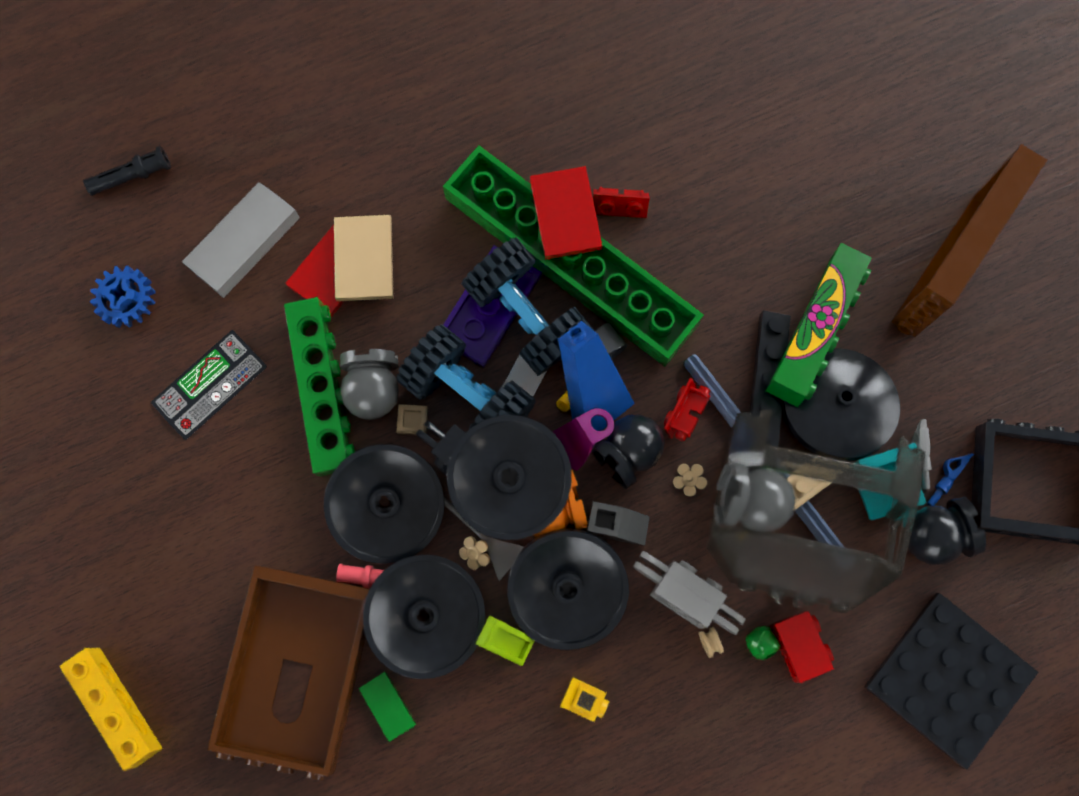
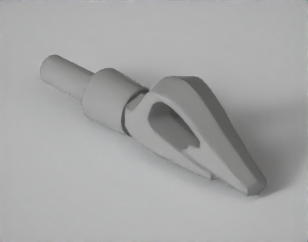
[911,419,932,489]

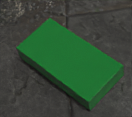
[358,672,417,742]

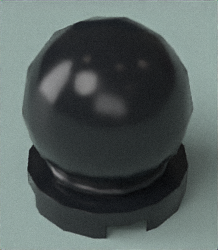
[591,414,665,489]
[904,497,986,565]

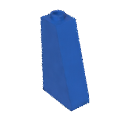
[558,321,635,431]

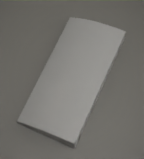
[182,182,300,298]

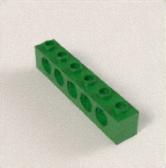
[284,297,355,476]

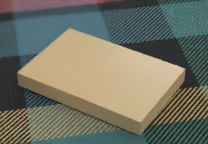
[334,215,394,301]

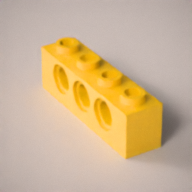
[60,648,163,771]

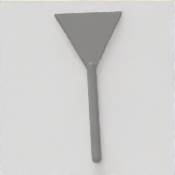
[444,498,524,581]

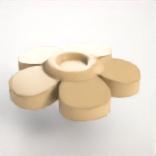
[673,464,707,497]
[459,536,490,570]

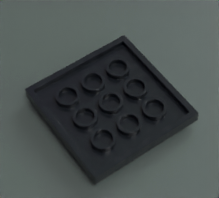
[864,593,1039,769]

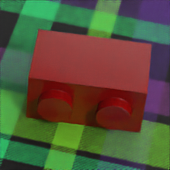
[769,611,834,683]

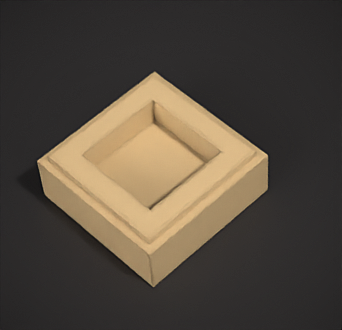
[396,404,428,436]

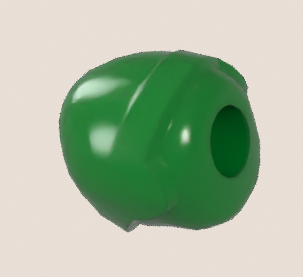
[745,625,781,660]

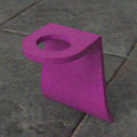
[553,408,614,471]

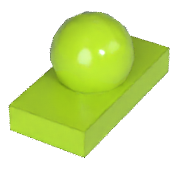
[476,616,535,666]

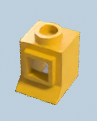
[560,677,609,722]

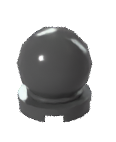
[340,349,399,420]
[714,461,796,532]

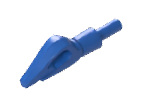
[927,453,974,506]

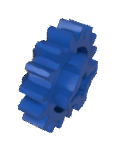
[90,266,156,328]

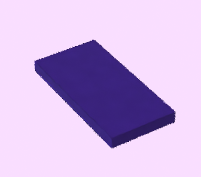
[443,245,542,368]

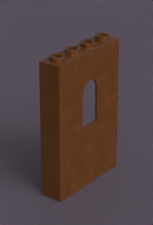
[891,144,1048,337]
[207,565,369,780]

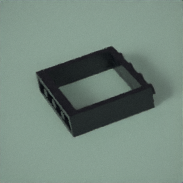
[971,419,1079,545]

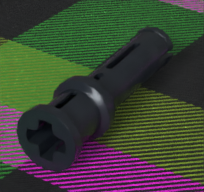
[83,145,171,196]

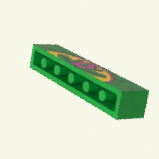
[766,243,872,407]

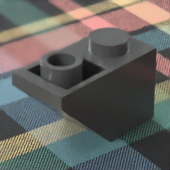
[587,501,650,546]

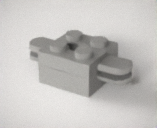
[633,551,746,635]

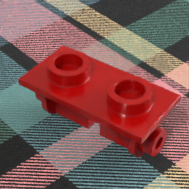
[593,186,650,218]
[664,378,711,442]

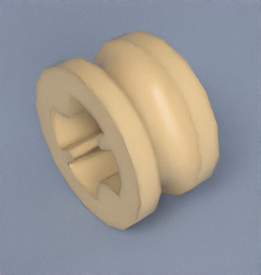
[699,627,724,658]

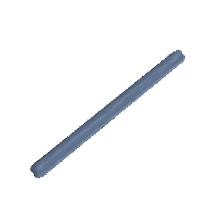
[684,354,855,572]

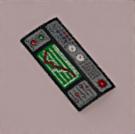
[151,330,267,440]

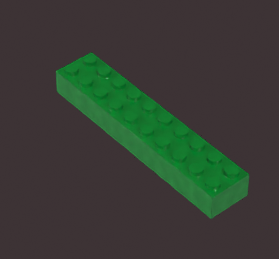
[443,145,704,367]

